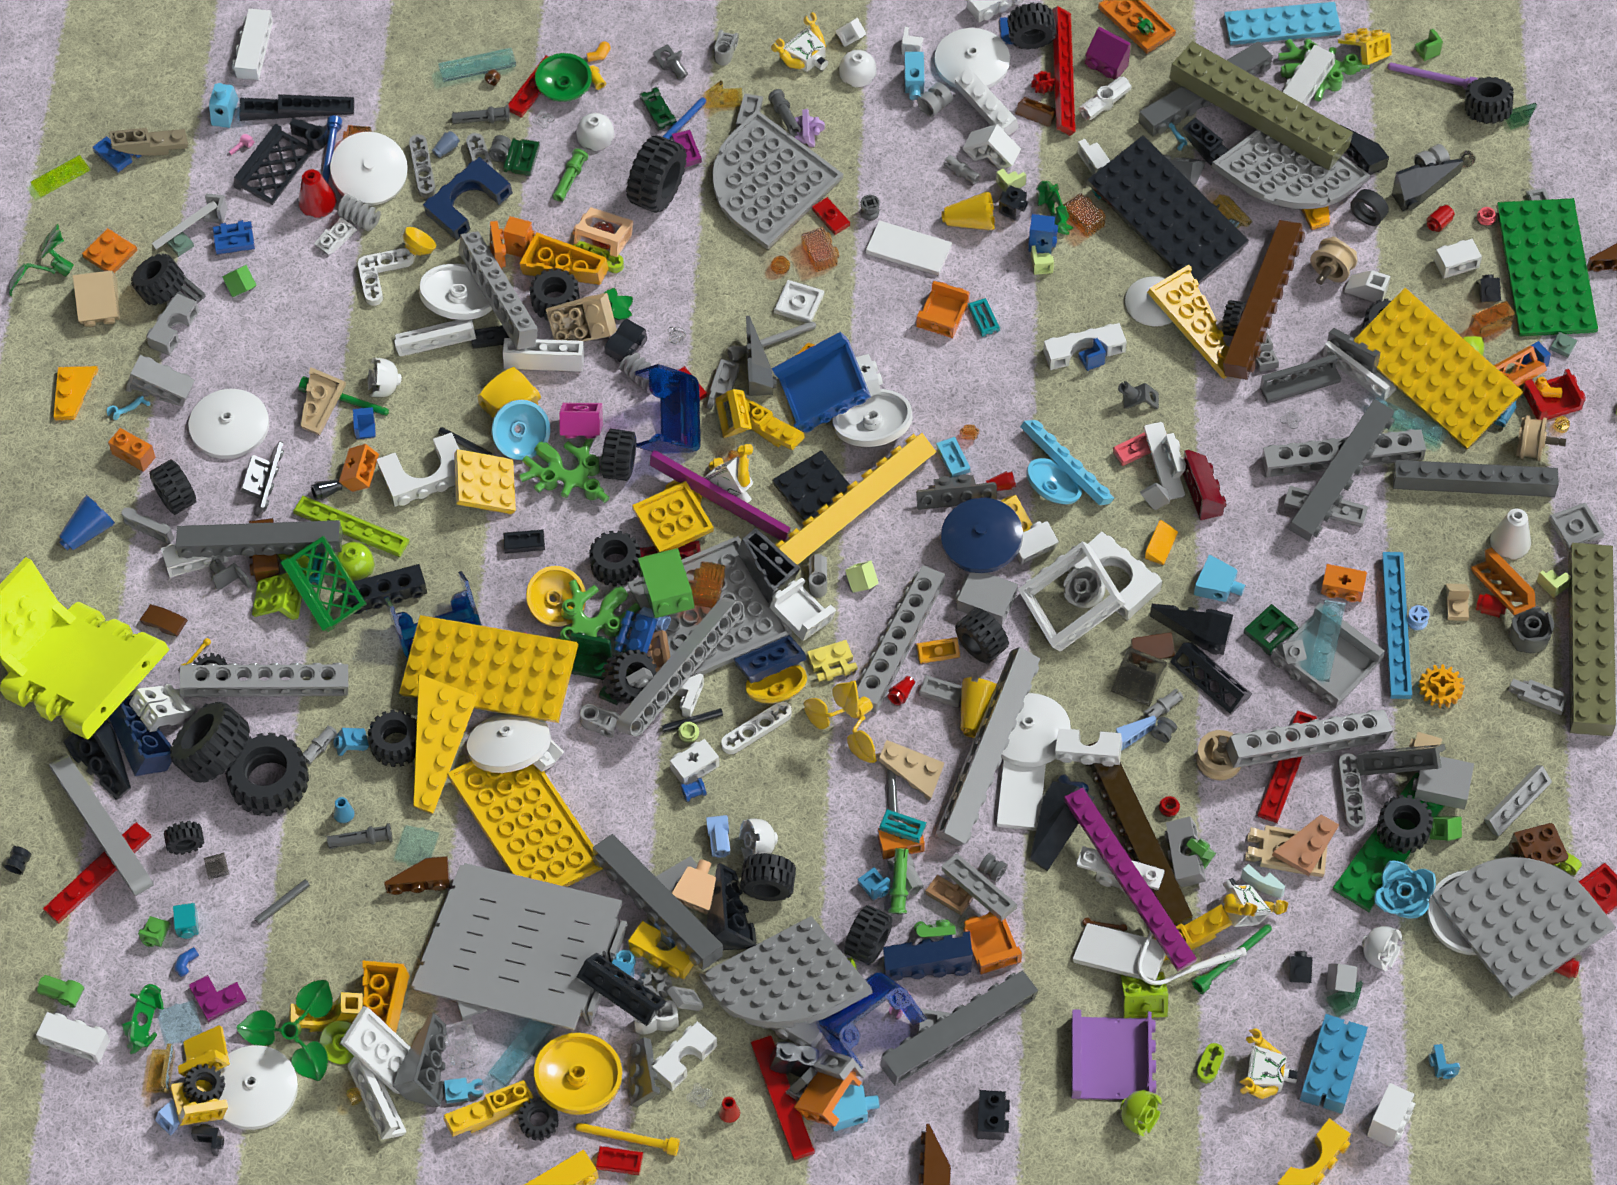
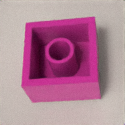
[559,403,603,439]

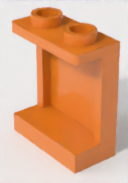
[916,281,970,338]
[963,912,1022,975]
[795,1070,862,1127]

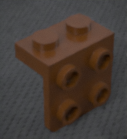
[1508,823,1569,865]

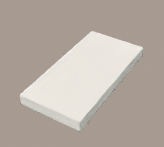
[866,220,952,276]
[997,760,1046,831]
[1073,923,1166,981]
[340,1006,411,1094]

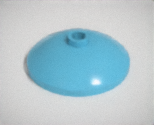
[491,400,550,460]
[1026,458,1082,504]

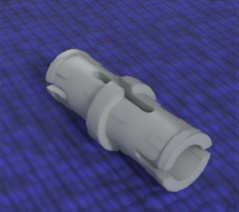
[943,155,981,185]
[1143,689,1183,718]
[303,725,338,764]

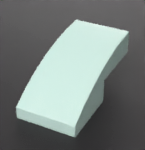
[1241,864,1285,898]

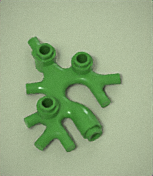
[1278,39,1370,101]
[519,438,610,503]
[556,580,640,641]

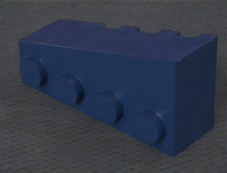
[109,695,172,776]
[883,931,973,981]

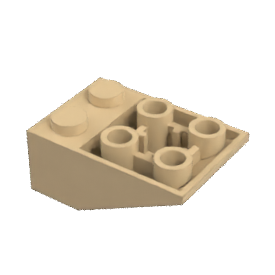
[546,293,617,341]

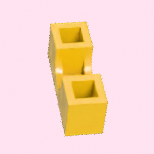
[628,921,694,980]

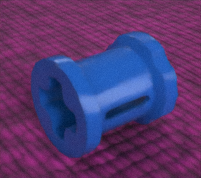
[680,778,707,802]

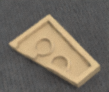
[301,367,346,436]
[878,740,945,801]

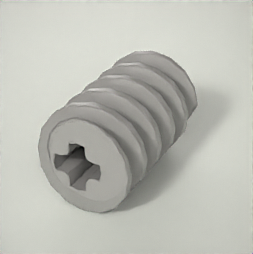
[338,194,381,231]
[619,352,662,394]

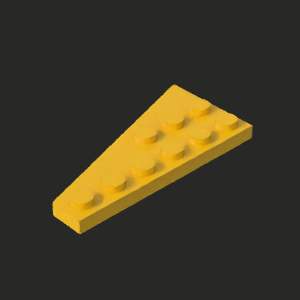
[1147,265,1229,379]
[413,674,478,814]

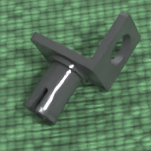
[653,44,688,80]
[1118,381,1159,409]
[210,559,251,591]

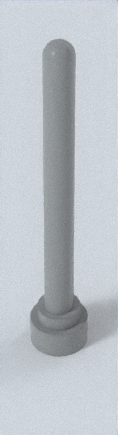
[727,322,816,362]

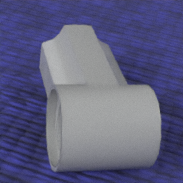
[809,554,827,598]
[887,853,924,895]

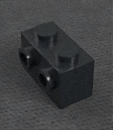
[977,1090,1010,1141]

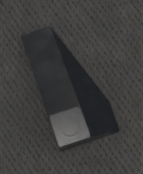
[1150,603,1233,655]
[1029,781,1094,871]

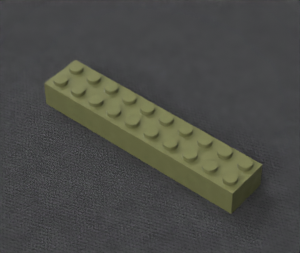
[1169,41,1353,170]
[1568,543,1616,736]

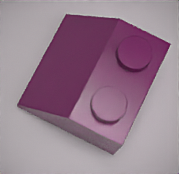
[1085,27,1131,80]

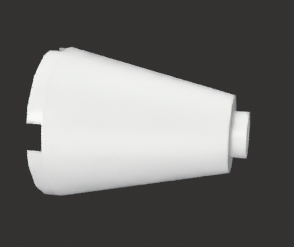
[1490,509,1531,559]

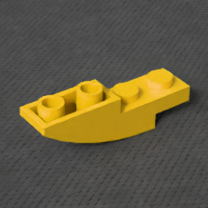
[730,397,805,451]
[1155,904,1233,961]
[443,1080,534,1137]

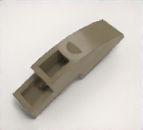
[109,128,188,156]

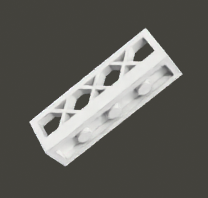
[394,319,476,356]
[1323,341,1397,402]
[347,1056,406,1139]

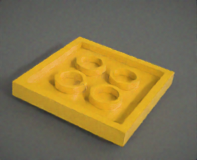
[454,449,516,514]
[632,481,714,553]

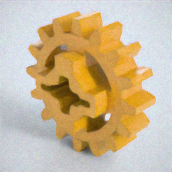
[1418,664,1465,708]

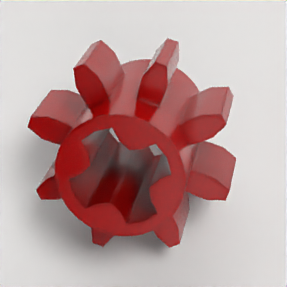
[1031,71,1055,95]

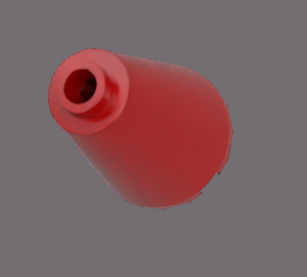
[298,169,337,218]

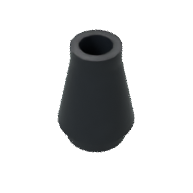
[311,479,342,501]

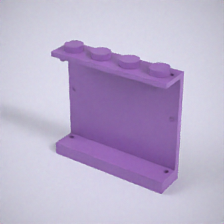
[1072,1009,1156,1100]

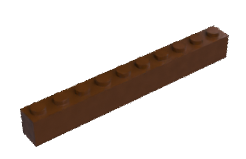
[1223,220,1305,380]

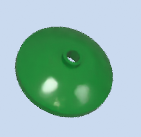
[535,53,592,102]

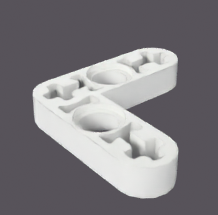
[358,248,414,306]

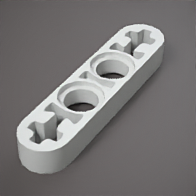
[722,702,792,754]

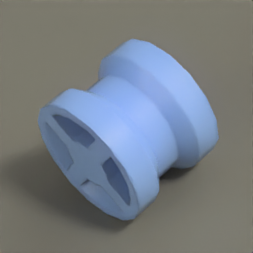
[1407,605,1430,631]

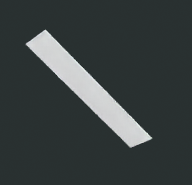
[152,200,218,249]

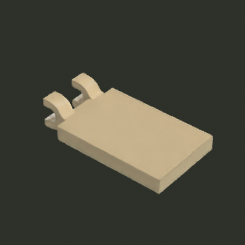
[1245,825,1327,877]

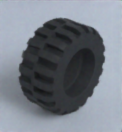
[626,135,687,213]
[170,702,250,783]
[225,733,309,816]

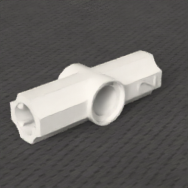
[1079,76,1131,120]

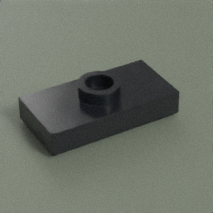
[503,529,545,554]

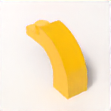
[289,992,363,1032]

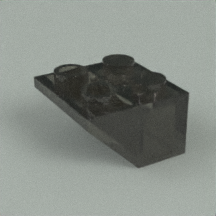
[1111,647,1167,707]

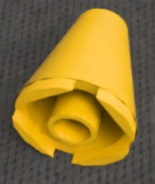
[941,192,995,230]
[960,677,997,738]

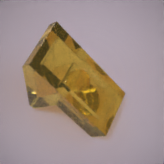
[704,80,743,109]

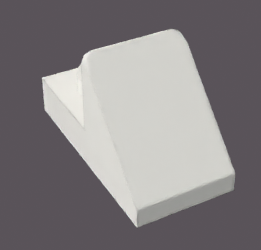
[675,674,704,718]

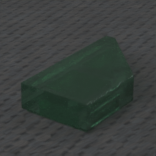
[1505,102,1537,129]
[1326,980,1363,1017]

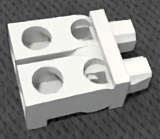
[129,684,195,732]

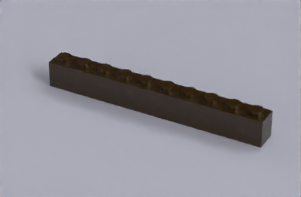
[1085,741,1193,926]

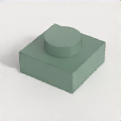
[167,231,194,257]
[1550,332,1577,358]

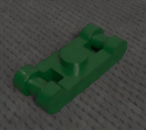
[639,87,677,131]

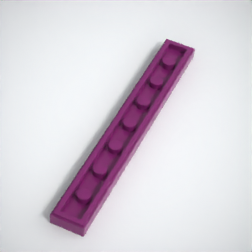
[650,450,791,542]

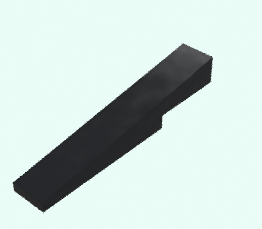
[239,94,354,121]

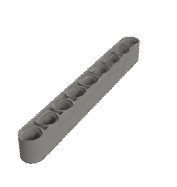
[616,597,744,737]
[49,754,154,896]

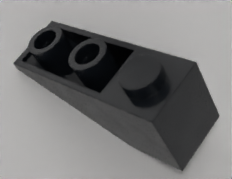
[1341,125,1389,176]

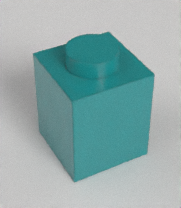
[173,903,199,939]

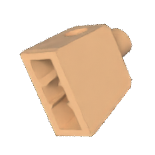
[672,859,716,915]

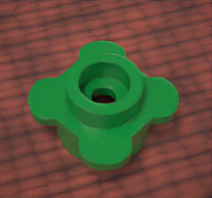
[1136,17,1154,35]

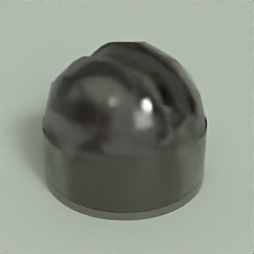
[1459,150,1475,167]

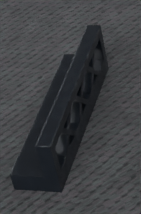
[1170,642,1252,714]
[576,952,667,1026]

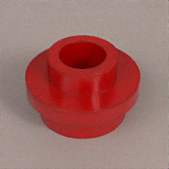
[1159,796,1180,817]

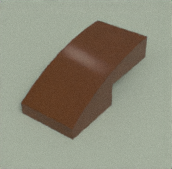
[140,604,188,637]

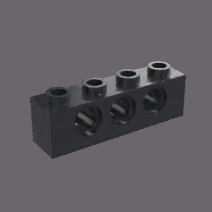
[340,564,427,615]

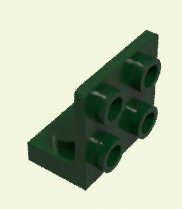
[569,632,612,680]

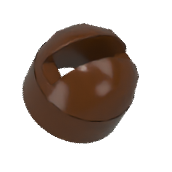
[484,69,501,86]

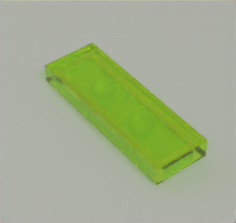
[30,155,90,198]

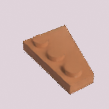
[1272,814,1339,876]

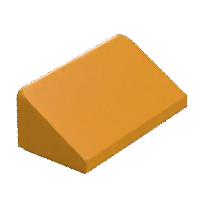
[1145,520,1178,565]
[915,637,960,664]

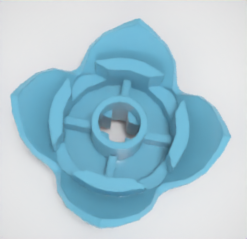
[1375,861,1436,919]

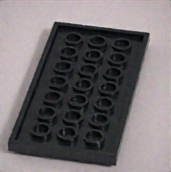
[1086,135,1249,284]

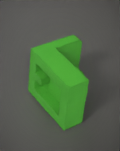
[138,916,171,947]

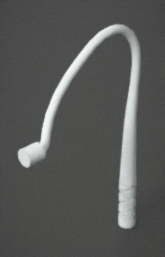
[1137,931,1247,985]

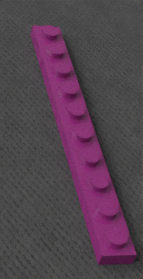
[1064,788,1197,972]

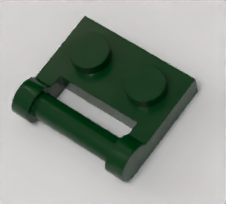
[1243,604,1299,656]

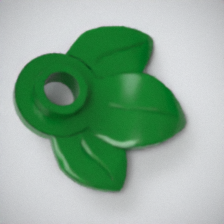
[604,288,633,320]

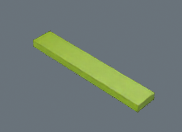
[293,496,410,557]

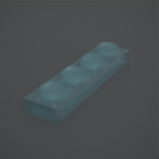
[438,47,516,82]
[1376,397,1448,449]
[1309,600,1345,682]
[488,1020,555,1087]

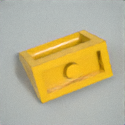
[715,389,752,438]

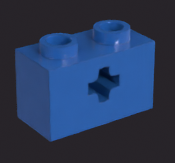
[1028,214,1058,254]

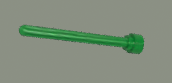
[298,376,389,416]
[1192,924,1272,994]

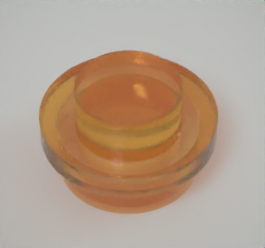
[771,256,790,274]
[960,424,980,440]

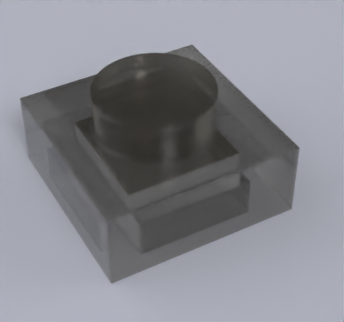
[203,853,230,880]

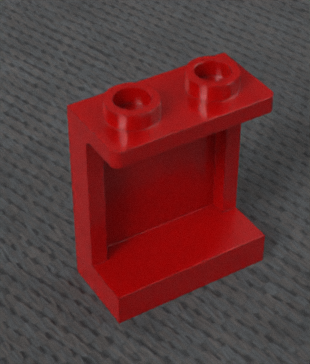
[1522,369,1586,420]

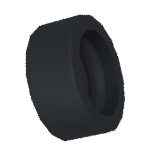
[1350,189,1389,226]

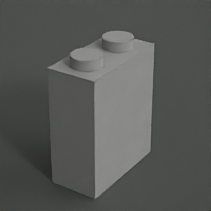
[954,572,1018,626]
[1412,756,1474,810]

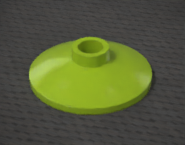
[320,1021,354,1064]

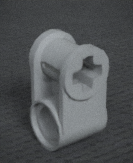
[714,30,739,66]
[580,704,620,738]

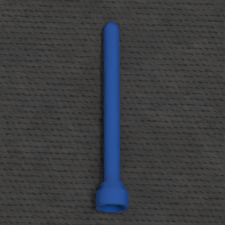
[662,97,706,140]
[322,115,343,183]

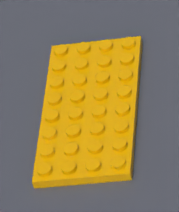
[1354,288,1523,450]
[399,615,578,723]
[447,761,603,887]

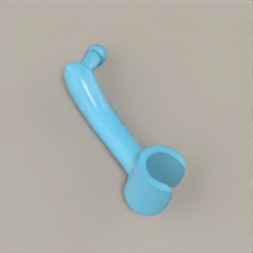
[1169,123,1188,151]
[107,396,151,420]

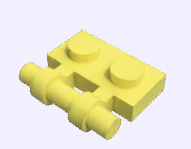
[807,640,858,682]

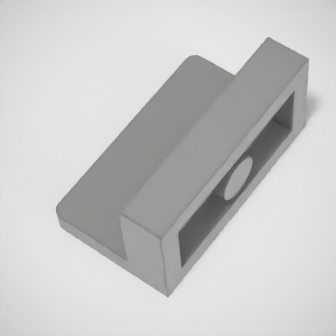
[813,1049,866,1080]

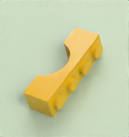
[1277,1118,1351,1185]

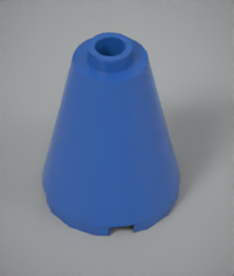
[59,495,115,550]

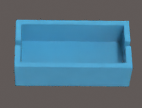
[1300,1014,1368,1114]

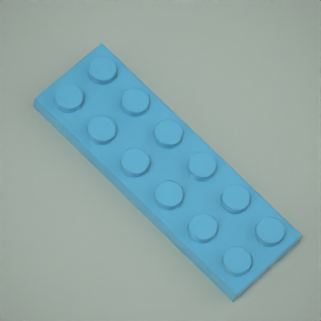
[1224,1,1342,45]

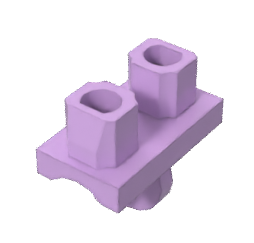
[794,108,825,147]

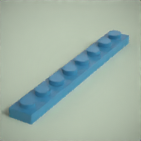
[1382,552,1412,699]

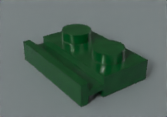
[504,138,540,176]

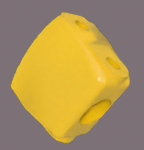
[477,367,541,418]

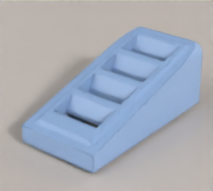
[1116,716,1156,751]

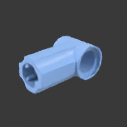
[706,815,730,858]

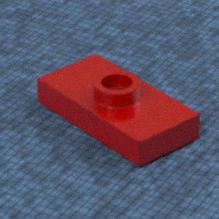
[812,197,850,235]
[596,1146,644,1176]

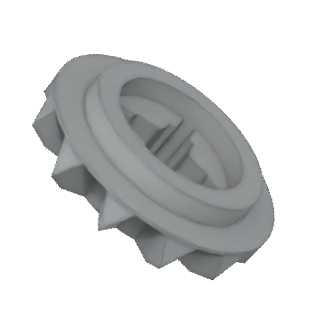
[638,969,672,1002]

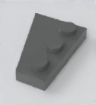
[1327,328,1381,375]
[629,1037,660,1107]

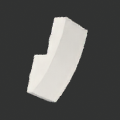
[314,217,357,255]

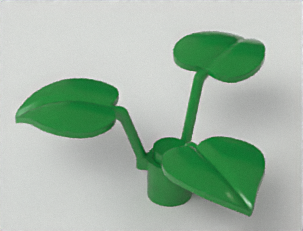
[9,224,74,297]
[236,980,333,1081]

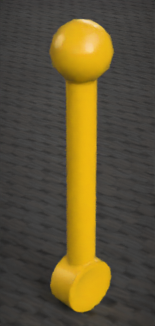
[182,638,211,665]

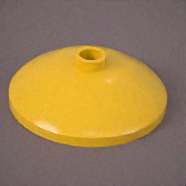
[526,566,586,627]
[746,665,807,704]

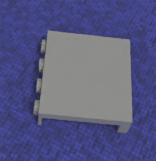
[1271,603,1385,708]

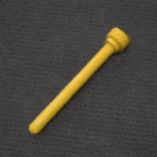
[575,1123,680,1156]

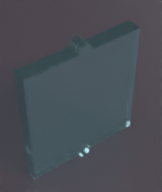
[395,825,439,864]
[159,1000,202,1045]

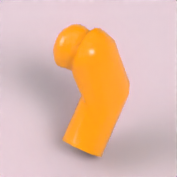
[586,41,610,62]
[1535,377,1562,398]

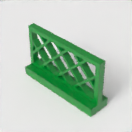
[281,536,367,632]

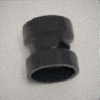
[3,846,32,875]

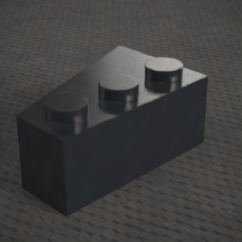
[737,528,800,603]

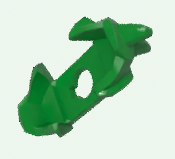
[1036,181,1073,235]
[122,984,164,1054]

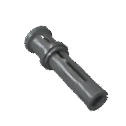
[768,89,801,136]
[452,105,510,124]
[327,823,393,849]

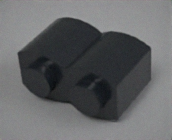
[605,318,647,362]
[770,1041,820,1077]

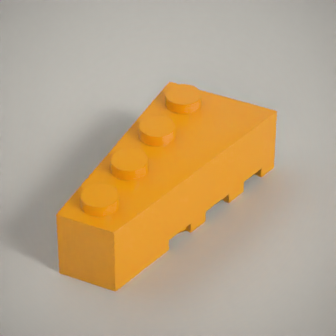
[519,232,609,285]
[362,960,410,1033]

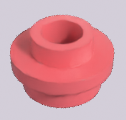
[1477,207,1496,225]

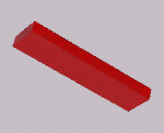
[508,55,549,118]

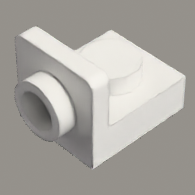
[533,740,564,772]

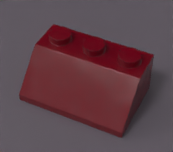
[1183,450,1227,521]

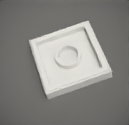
[774,280,824,323]

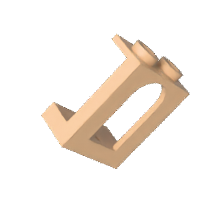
[573,207,633,257]

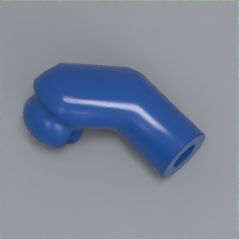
[174,947,199,977]

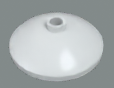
[1125,277,1172,326]

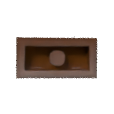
[1015,97,1056,127]
[1130,632,1175,663]

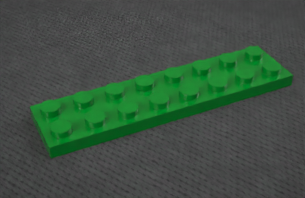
[1333,772,1445,912]

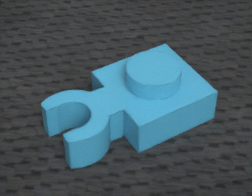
[444,1078,484,1103]

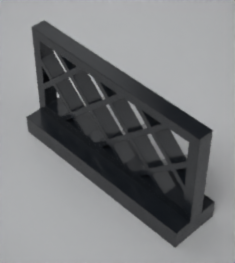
[234,123,314,205]

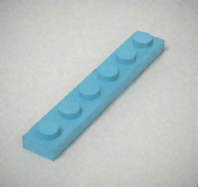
[1020,420,1114,505]

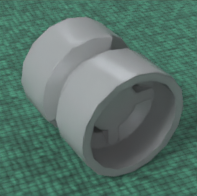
[917,82,953,117]
[1414,144,1450,168]

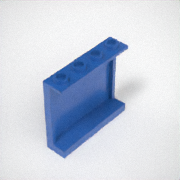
[772,332,871,433]

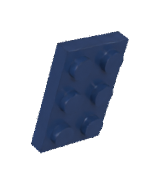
[734,635,807,684]

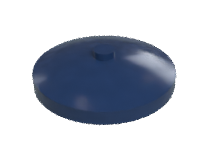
[941,498,1023,573]

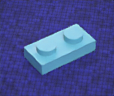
[936,437,971,477]

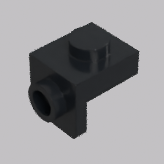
[1477,274,1501,302]
[1289,951,1313,983]
[191,1124,224,1156]

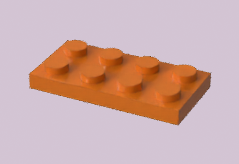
[1098,0,1176,54]

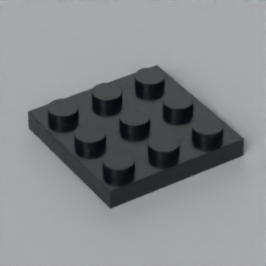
[772,450,849,521]

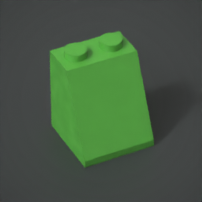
[638,548,695,618]

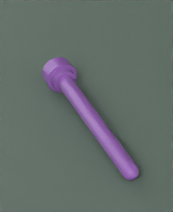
[1387,63,1478,89]

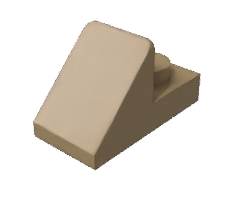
[1445,584,1470,621]

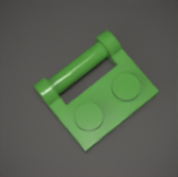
[914,919,956,937]

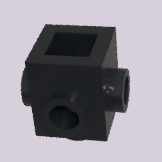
[999,185,1028,220]

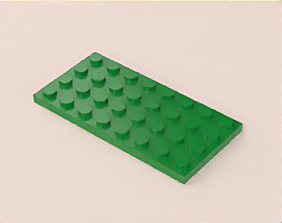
[1496,198,1598,337]

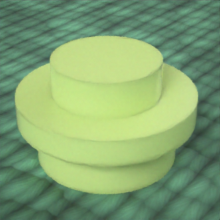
[678,722,699,743]

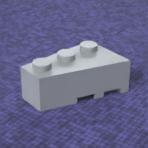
[125,355,195,407]

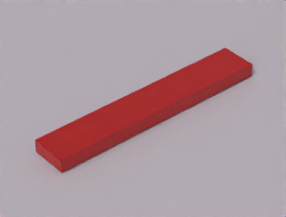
[1258,710,1317,824]
[751,1035,815,1161]

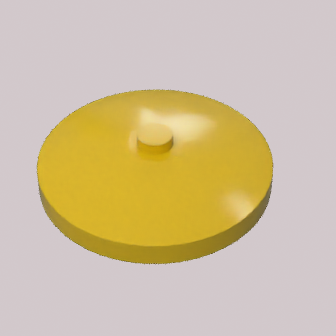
[534,1033,622,1115]

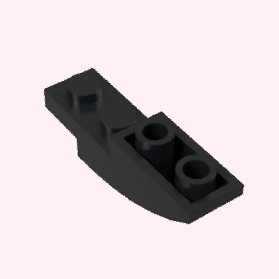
[1182,117,1229,166]

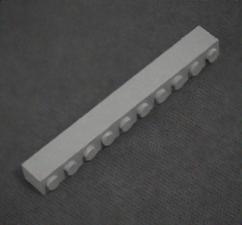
[935,647,1040,846]

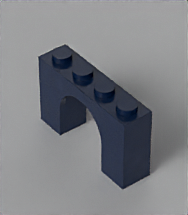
[423,157,513,241]

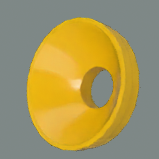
[403,227,436,256]

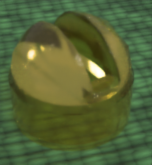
[1553,416,1570,433]
[345,1087,362,1107]

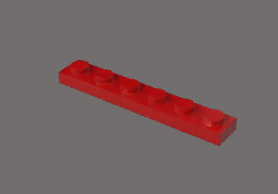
[43,822,152,924]

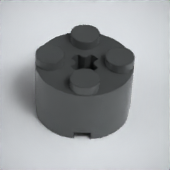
[1509,606,1554,653]

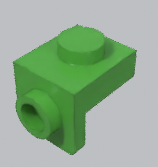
[1186,838,1216,869]

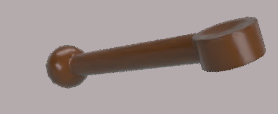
[1083,917,1128,932]

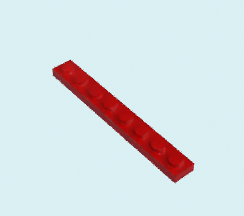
[1052,6,1076,136]

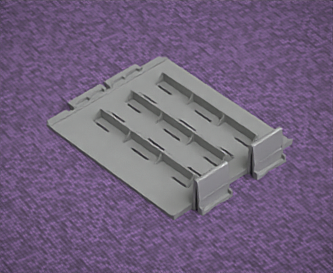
[411,863,627,1031]

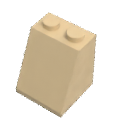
[73,270,120,327]

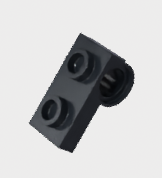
[289,118,328,151]

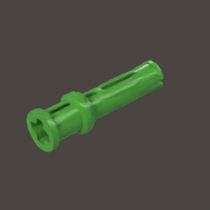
[552,148,589,202]
[888,848,908,914]

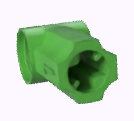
[37,975,85,1008]

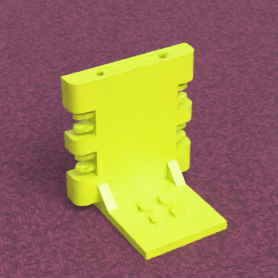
[0,557,170,740]

